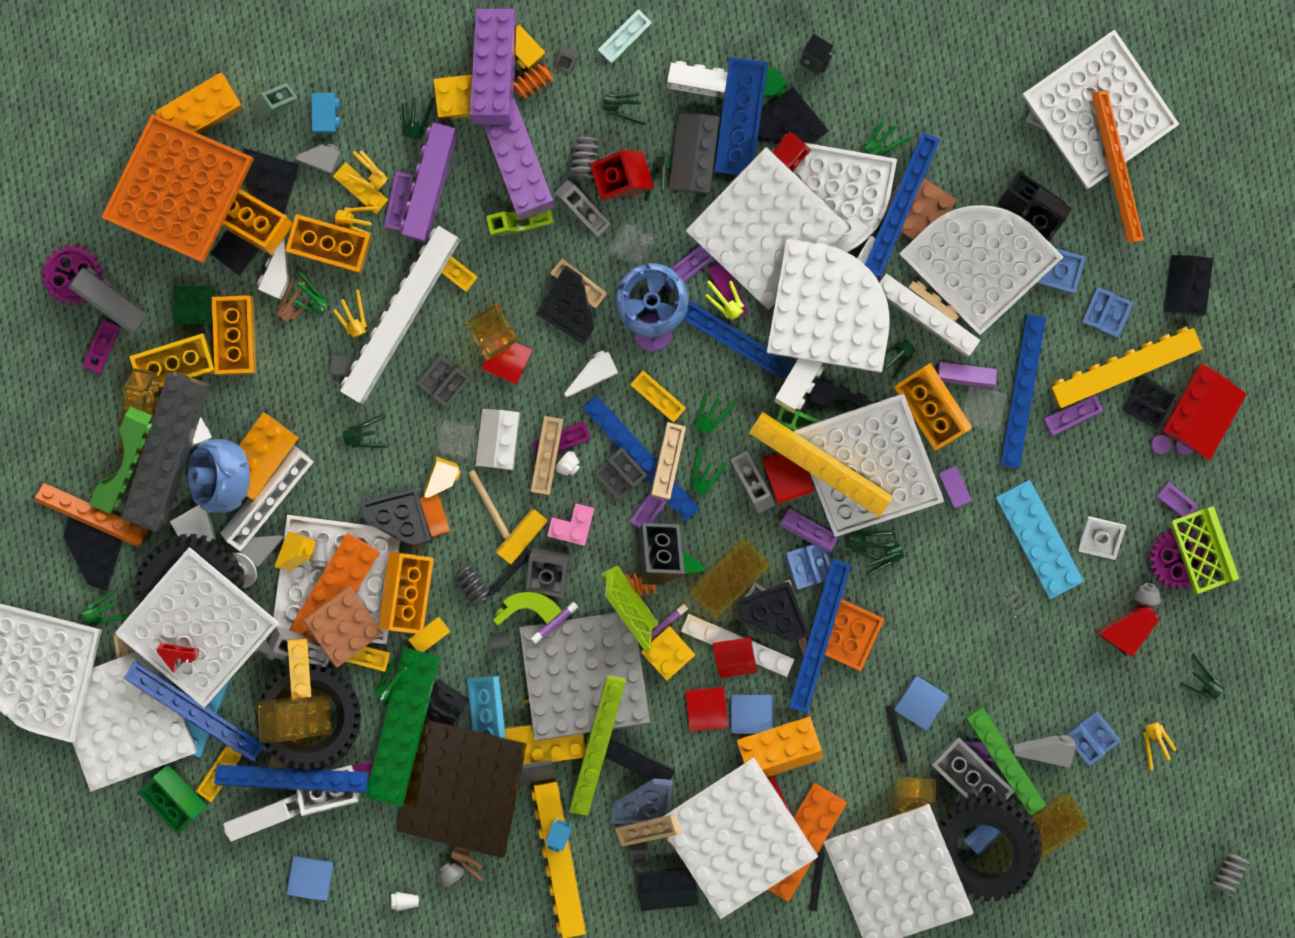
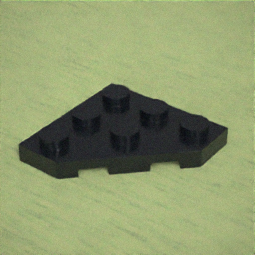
[758,87,829,144]
[243,148,300,215]
[536,266,595,345]
[360,488,431,547]
[63,518,123,591]
[735,581,810,642]

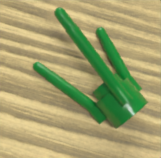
[863,121,911,156]
[287,269,328,314]
[695,394,737,434]
[690,446,727,495]
[82,591,131,626]
[374,658,407,703]

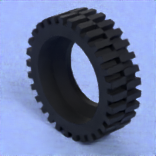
[134,533,244,607]
[255,664,361,769]
[938,792,1042,902]

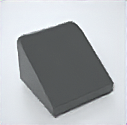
[553,46,580,74]
[330,355,352,376]
[490,632,511,650]
[628,841,650,866]

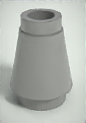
[309,539,328,568]

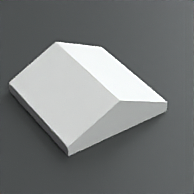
[1078,516,1126,560]

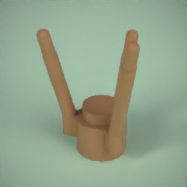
[276,278,309,322]
[451,846,484,881]

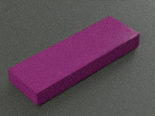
[709,263,749,321]
[531,421,591,456]

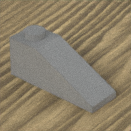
[554,180,611,237]
[730,451,775,514]
[269,626,329,668]
[1012,735,1076,768]

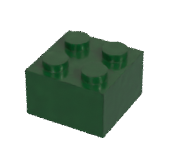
[173,286,216,326]

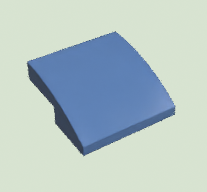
[1082,287,1134,338]
[784,544,830,590]
[894,675,948,731]
[731,694,773,734]
[1066,711,1121,766]
[964,825,1003,856]
[286,856,333,901]

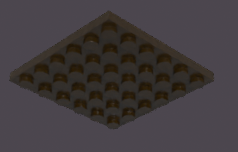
[396,719,527,858]

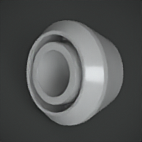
[1134,583,1161,607]
[439,862,464,887]

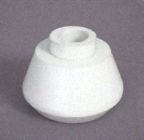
[555,451,580,476]

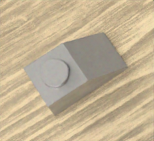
[296,144,342,175]
[241,535,284,567]

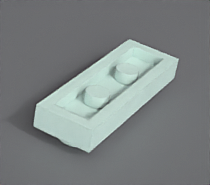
[598,9,652,64]

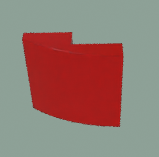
[482,335,533,385]
[713,637,758,678]
[686,687,728,732]

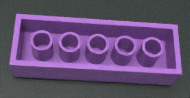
[470,9,517,124]
[483,97,555,221]
[400,123,458,244]

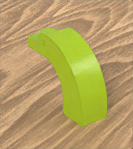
[486,209,554,236]
[493,592,562,625]

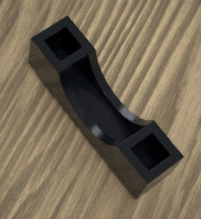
[799,33,834,76]
[808,377,879,409]
[605,737,675,780]

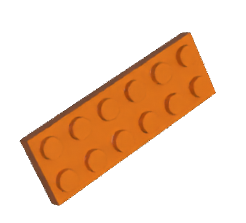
[289,532,381,642]
[767,783,847,902]

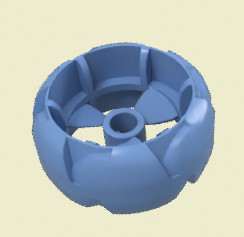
[615,263,689,338]
[188,439,250,513]

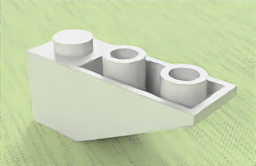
[257,238,289,300]

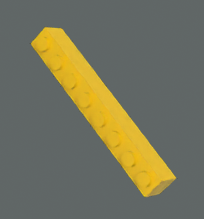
[1049,326,1203,409]
[749,412,892,518]
[531,780,586,938]

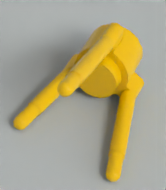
[347,151,388,190]
[335,206,378,236]
[333,289,367,338]
[1143,722,1176,771]

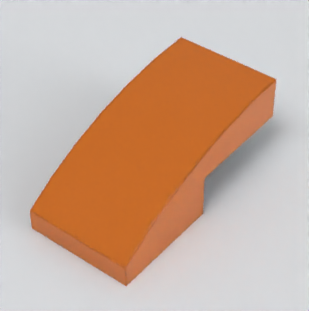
[420,493,451,537]

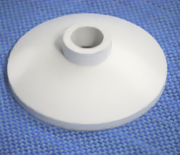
[231,552,257,588]

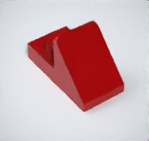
[157,643,199,673]

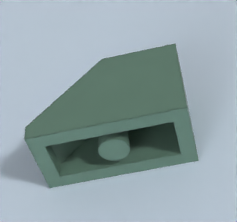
[250,83,298,121]

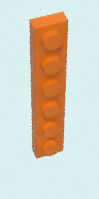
[35,483,149,548]

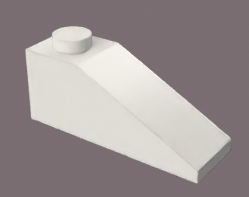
[564,351,618,398]

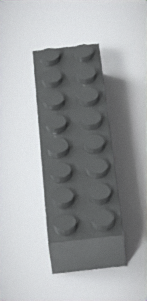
[121,372,211,532]

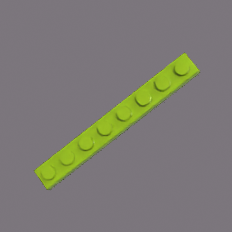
[569,675,626,816]

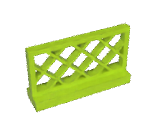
[1170,506,1239,595]
[601,565,658,652]

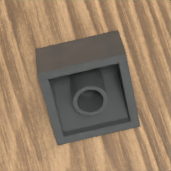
[525,548,571,598]

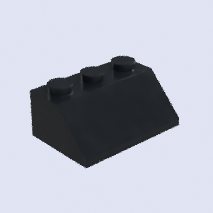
[997,171,1066,216]
[1163,255,1214,317]
[637,523,685,585]
[637,867,698,911]

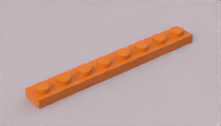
[1092,91,1144,243]

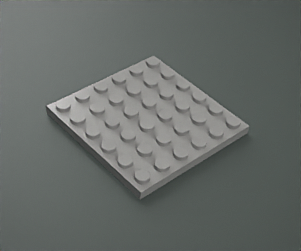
[519,613,650,741]

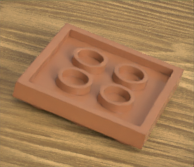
[882,178,957,240]
[302,586,383,668]

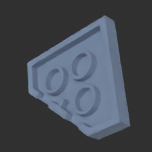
[611,779,673,825]

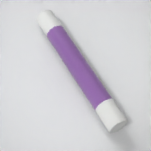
[530,602,578,644]
[651,603,688,640]

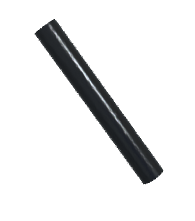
[489,548,531,595]
[886,705,908,763]
[809,852,825,911]

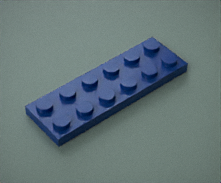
[714,57,768,175]

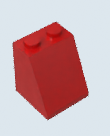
[590,150,655,200]
[762,452,815,504]
[1095,607,1160,657]

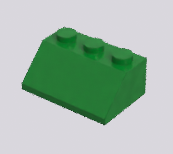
[139,765,207,835]

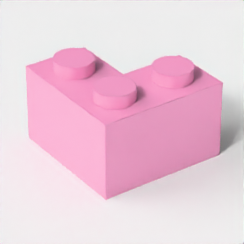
[547,504,594,546]

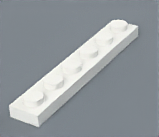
[681,614,794,677]

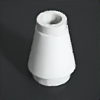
[391,892,419,911]

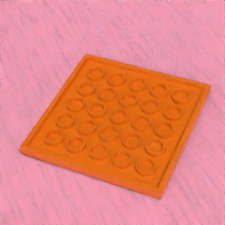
[101,114,254,263]

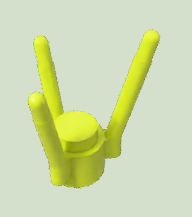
[705,281,744,321]

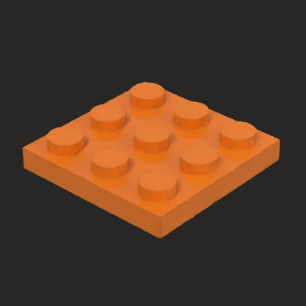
[825,599,885,671]

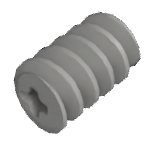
[571,137,600,179]
[1212,854,1251,897]

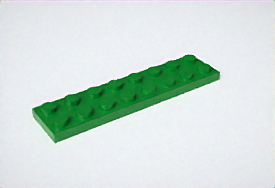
[365,647,441,807]

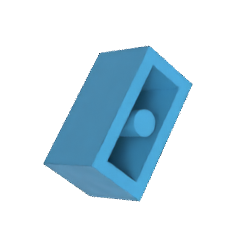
[312,93,341,134]
[545,818,573,852]

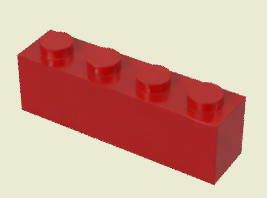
[771,132,812,172]

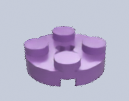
[635,313,672,351]

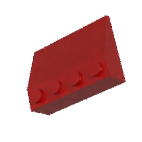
[1160,363,1247,460]

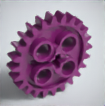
[40,244,104,306]
[1147,528,1210,590]

